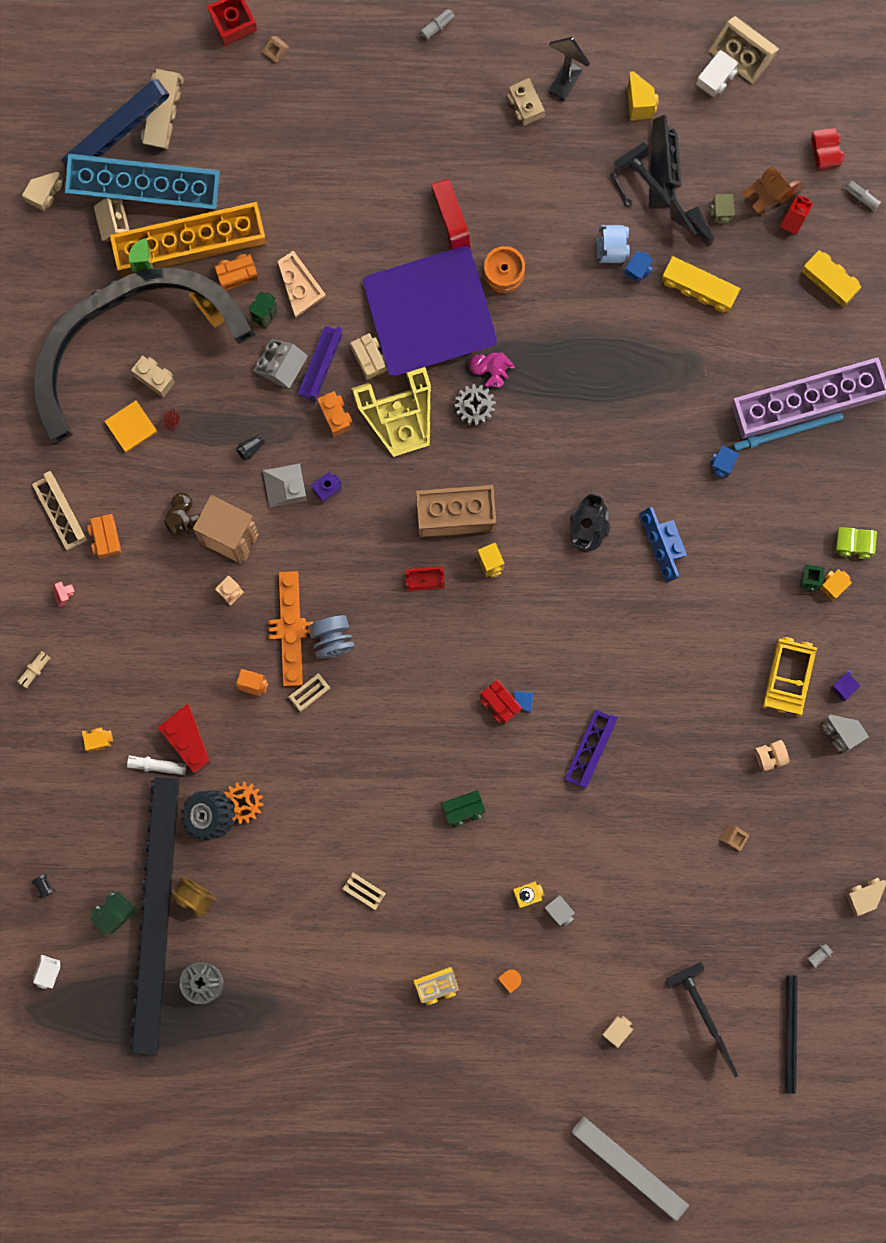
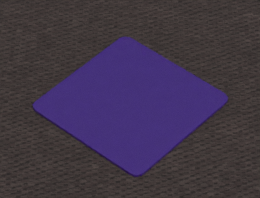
[363,246,497,376]

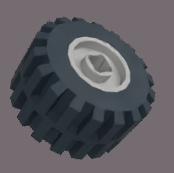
[181,790,235,840]

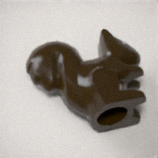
[164,493,201,538]

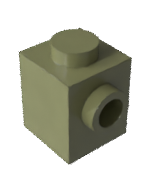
[710,194,735,224]

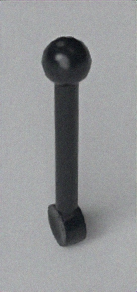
[610,172,632,207]

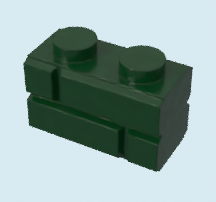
[248,292,278,328]
[441,790,486,828]

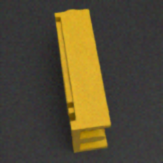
[762,637,817,717]

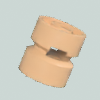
[755,740,789,772]

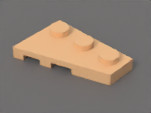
[278,251,326,318]

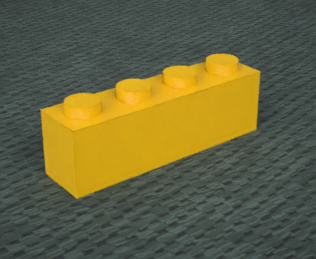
[661,256,740,313]

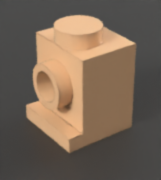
[215,575,244,606]

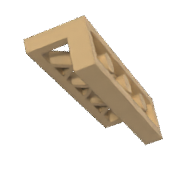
[32,471,87,551]

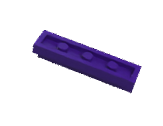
[298,325,343,402]
[564,710,618,789]

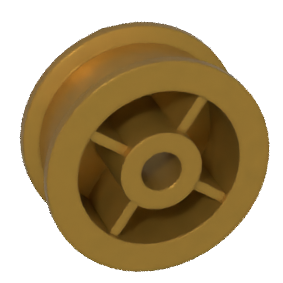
[171,876,217,918]

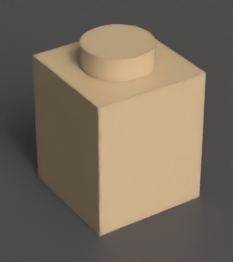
[602,1016,633,1048]

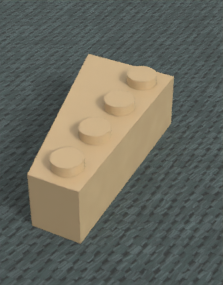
[141,69,184,149]

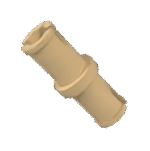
[17,651,51,689]

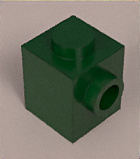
[800,564,825,592]

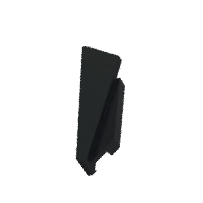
[649,115,682,208]

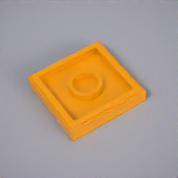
[105,401,157,453]

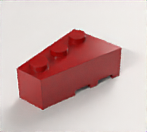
[158,704,211,774]

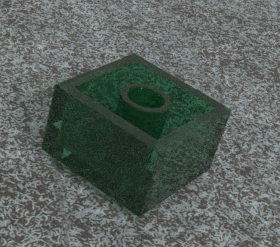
[89,891,139,937]

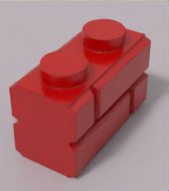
[479,679,523,725]

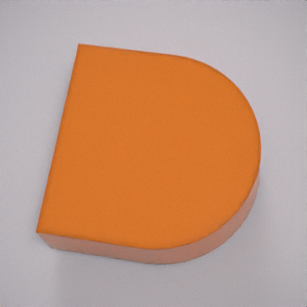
[498,970,521,994]

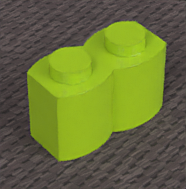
[835,527,877,559]

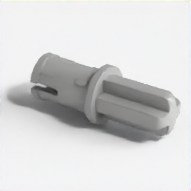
[420,9,455,40]
[846,181,881,211]

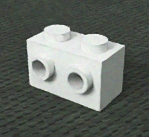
[696,50,738,97]

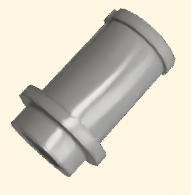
[807,944,833,968]

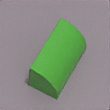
[129,239,153,273]

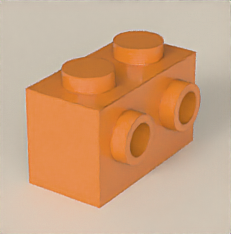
[317,391,352,437]

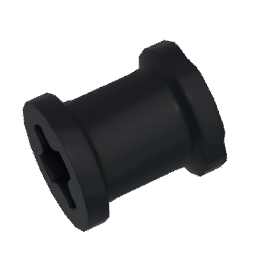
[31,873,56,899]

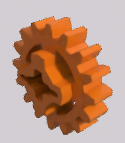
[224,782,264,824]

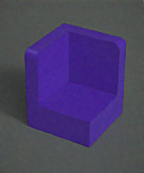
[831,670,860,702]

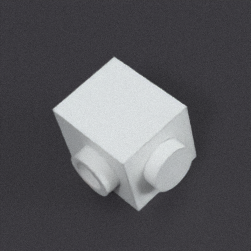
[33,955,60,989]

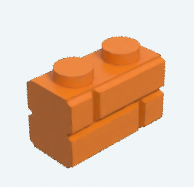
[215,254,259,291]
[87,514,122,559]

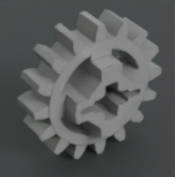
[455,384,496,426]

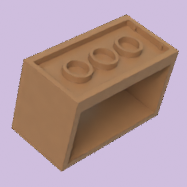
[416,485,496,538]
[193,495,259,564]

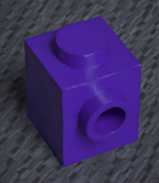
[311,472,342,504]

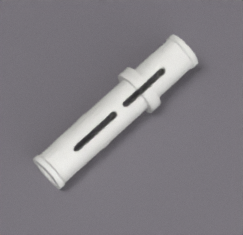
[127,755,187,776]

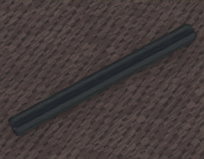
[785,975,798,1094]

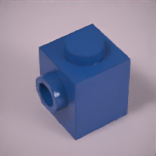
[624,250,653,284]
[710,446,739,478]

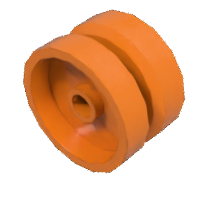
[484,246,525,294]

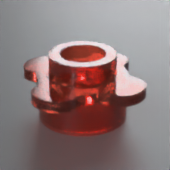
[164,409,180,430]

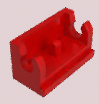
[405,566,445,591]

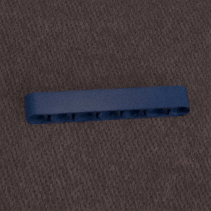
[61,79,170,168]

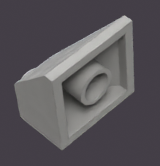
[263,464,307,508]

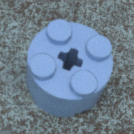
[597,225,630,263]

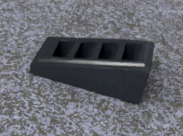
[685,206,714,246]

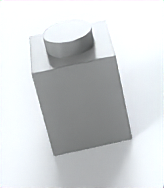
[544,895,575,926]

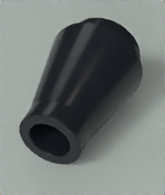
[236,434,265,460]

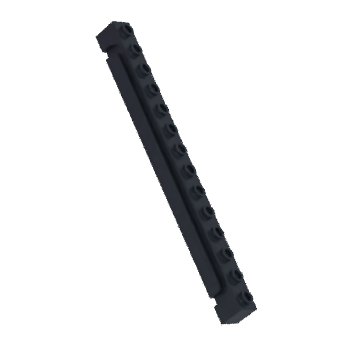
[130,777,180,1055]

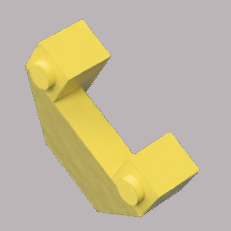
[351,367,431,457]

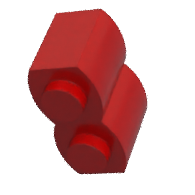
[811,128,844,171]

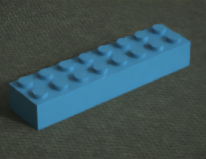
[65,154,220,209]

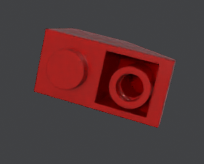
[780,195,814,235]

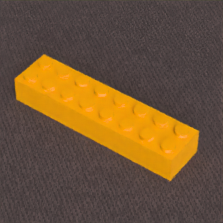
[110,202,267,277]

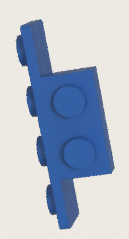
[639,507,687,583]

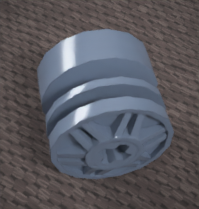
[308,615,355,659]

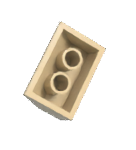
[709,16,779,84]

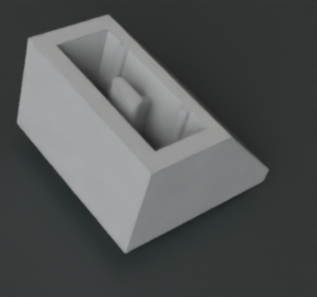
[253,339,308,388]
[822,715,869,753]

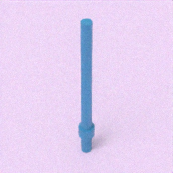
[733,412,843,451]

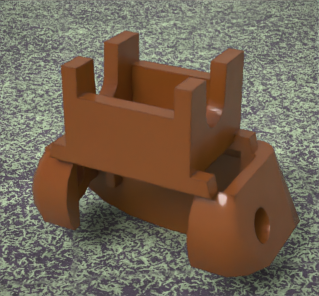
[742,166,804,216]

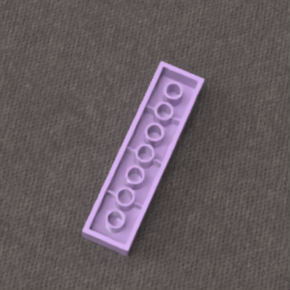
[731,357,886,439]

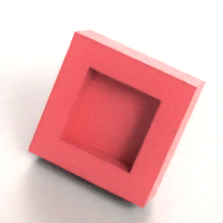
[52,582,75,607]

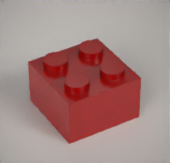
[207,0,257,46]

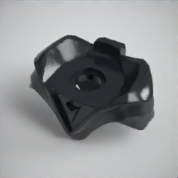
[570,494,611,552]

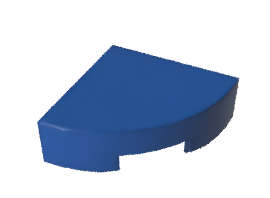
[514,691,533,713]

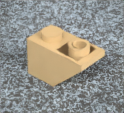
[22,172,63,212]
[846,878,886,916]

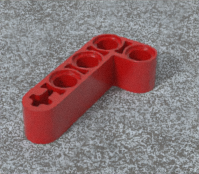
[431,179,471,250]

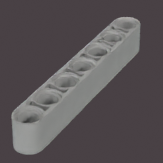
[571,1116,689,1221]

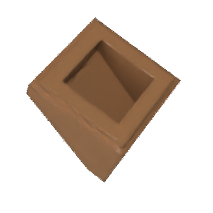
[262,36,289,63]
[720,824,750,852]

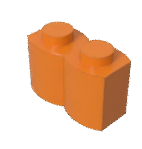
[236,669,268,697]

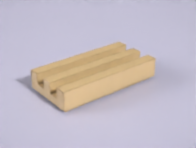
[289,673,331,713]
[343,873,386,910]

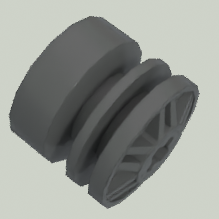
[180,962,224,1004]

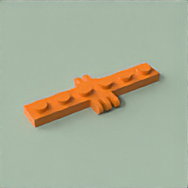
[268,571,314,687]

